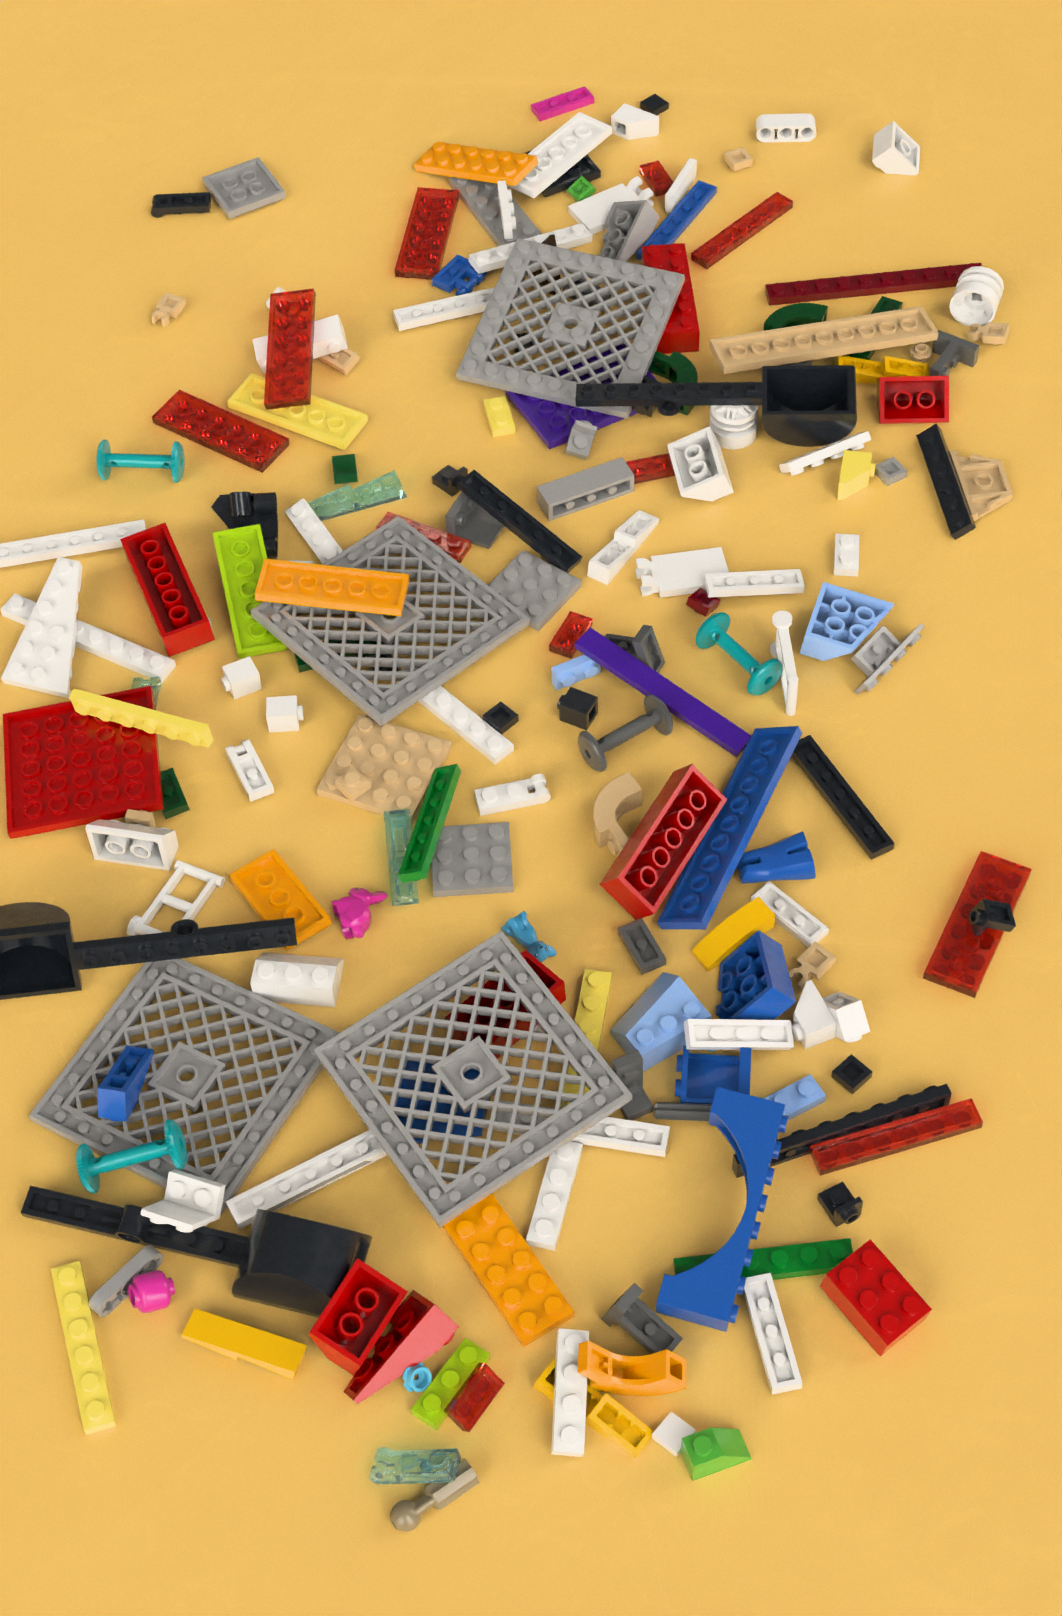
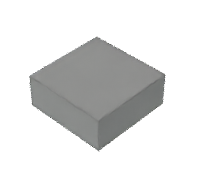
[875,457,907,486]

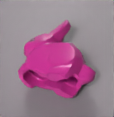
[331,888,387,939]

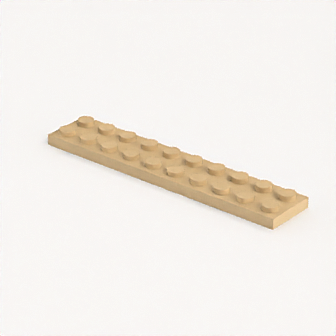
[709,306,938,374]

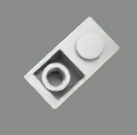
[611,103,659,140]

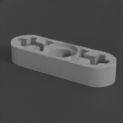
[89,1245,163,1317]

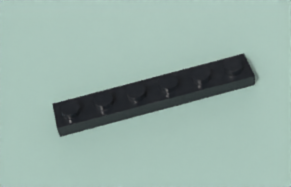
[916,424,976,540]
[457,470,582,573]
[791,735,895,860]

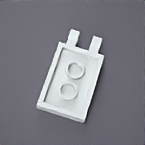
[568,176,654,235]
[635,547,729,598]

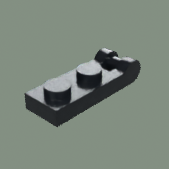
[151,192,211,218]

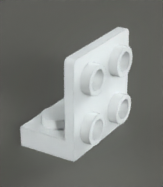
[141,1169,226,1233]

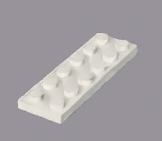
[507,112,612,198]

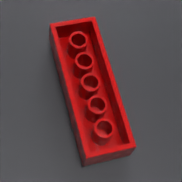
[641,243,700,354]
[120,523,215,657]
[599,764,727,920]

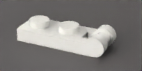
[225,739,274,802]
[474,774,551,816]

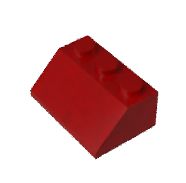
[877,376,949,424]
[309,1258,408,1376]

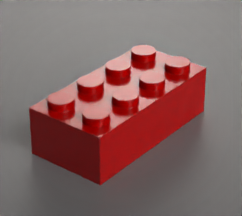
[445,950,566,1059]

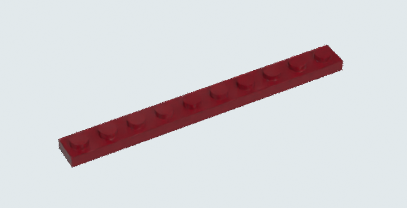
[765,263,982,306]

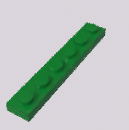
[398,764,461,883]
[673,1238,853,1280]

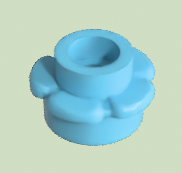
[403,1363,432,1392]

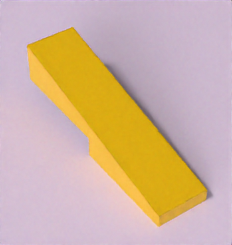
[834,355,929,383]
[181,1308,307,1380]
[533,1357,654,1458]

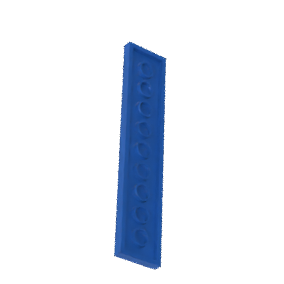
[657,726,802,930]

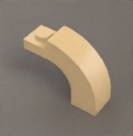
[593,772,642,856]

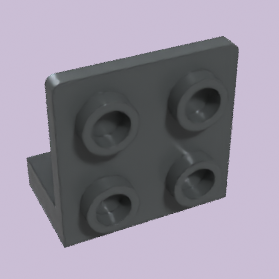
[445,491,504,549]

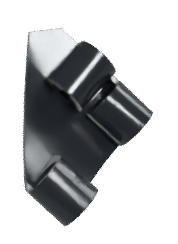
[211,492,278,559]

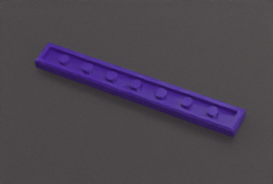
[574,627,751,757]

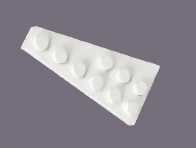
[1,557,83,699]

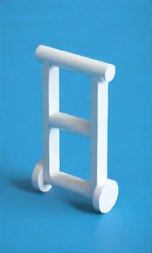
[770,611,799,716]
[127,860,225,936]

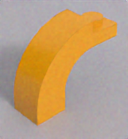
[578,1341,686,1396]

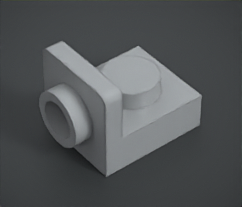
[564,420,597,460]

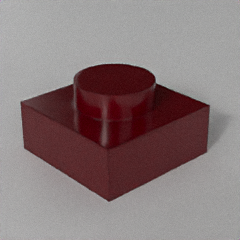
[686,588,721,617]

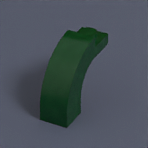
[764,303,828,331]
[648,351,698,416]

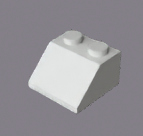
[872,121,920,175]

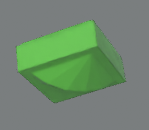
[567,176,596,202]

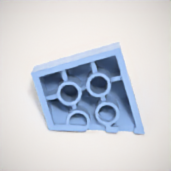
[799,582,894,661]
[610,972,711,1072]

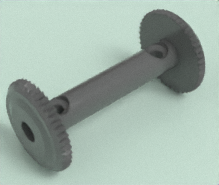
[578,695,673,772]

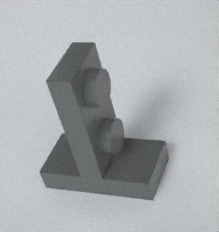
[930,330,980,376]
[605,625,665,673]
[612,1050,653,1120]
[601,1283,683,1354]

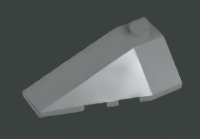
[600,200,660,262]

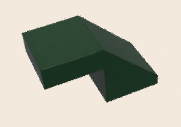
[332,454,358,484]

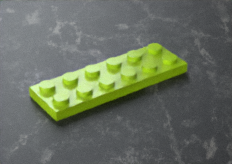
[212,524,287,659]

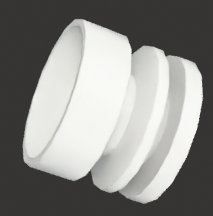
[949,266,1004,326]
[709,405,759,450]

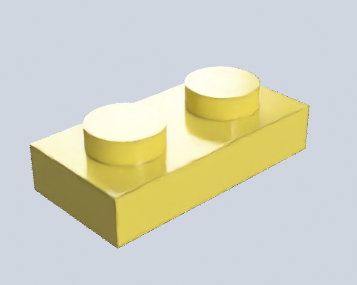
[483,396,516,437]

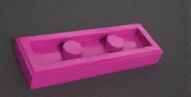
[531,86,594,121]

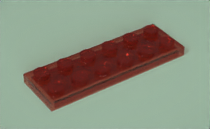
[395,187,460,280]
[264,288,316,410]
[152,390,290,473]
[923,851,1032,998]

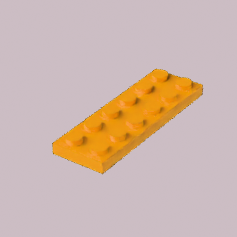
[414,141,538,186]
[255,559,409,616]
[442,1194,574,1347]

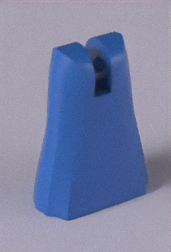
[736,831,816,884]

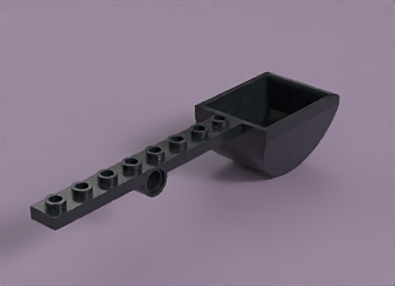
[575,365,857,447]
[0,902,297,1000]
[21,1186,372,1318]

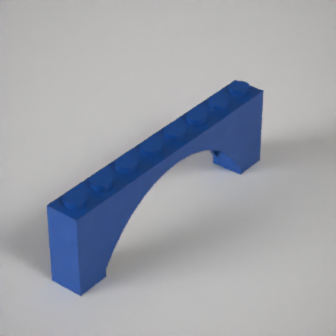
[656,1087,789,1332]

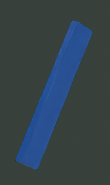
[636,180,717,260]

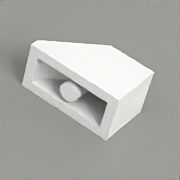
[791,980,837,1049]
[823,991,870,1042]

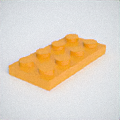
[229,849,332,951]

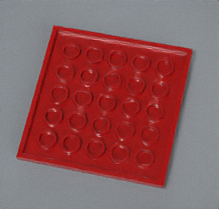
[3,686,164,839]

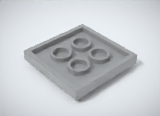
[202,157,286,219]
[488,550,581,631]
[432,822,513,897]

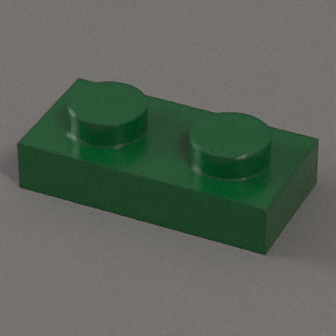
[161,767,190,819]

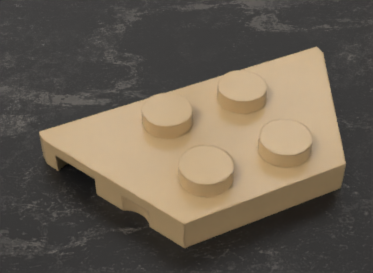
[949,450,1013,521]

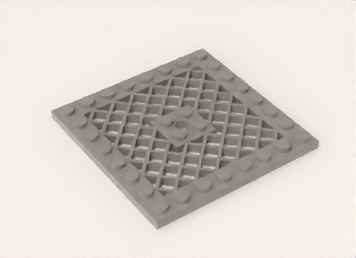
[456,238,685,419]
[251,516,530,726]
[314,931,633,1228]
[29,958,339,1216]

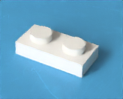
[834,534,860,577]

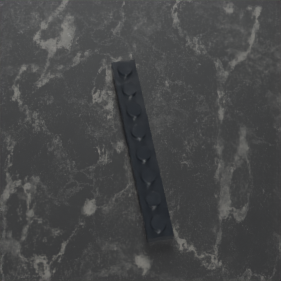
[732,1084,951,1178]

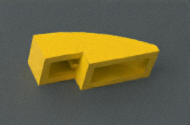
[692,897,775,972]

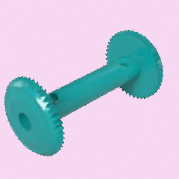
[96,439,185,483]
[696,612,782,696]
[76,1119,188,1194]

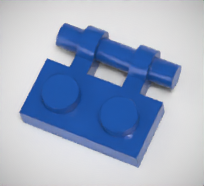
[432,255,487,296]

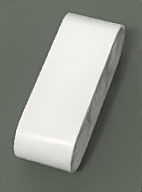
[756,113,816,142]

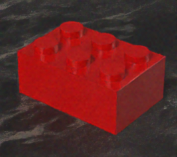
[820,1239,932,1357]

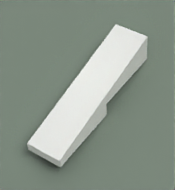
[587,510,659,585]

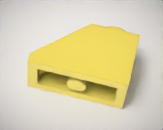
[838,450,876,500]

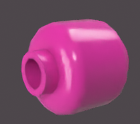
[128,1270,175,1313]

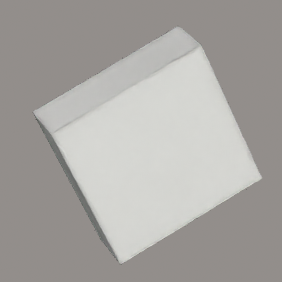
[652,1411,696,1457]

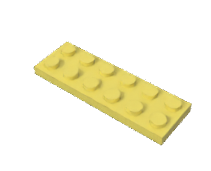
[227,373,368,450]

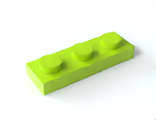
[411,1338,490,1431]

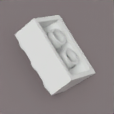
[667,426,734,502]
[85,819,179,871]
[250,952,344,1007]

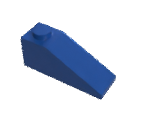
[98,1045,154,1122]

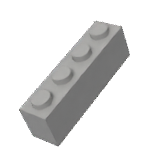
[537,457,634,521]

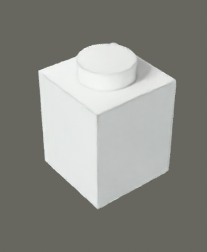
[221,656,262,700]
[266,695,304,733]

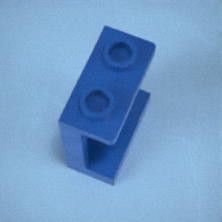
[675,1045,751,1104]

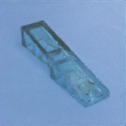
[308,470,407,521]
[384,809,419,906]

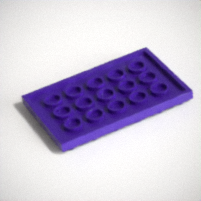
[505,343,656,449]

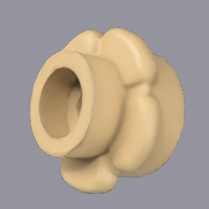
[910,343,932,363]

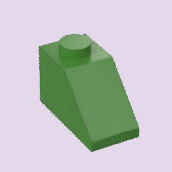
[681,1427,751,1481]

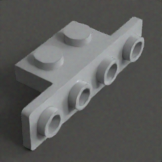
[850,623,924,694]

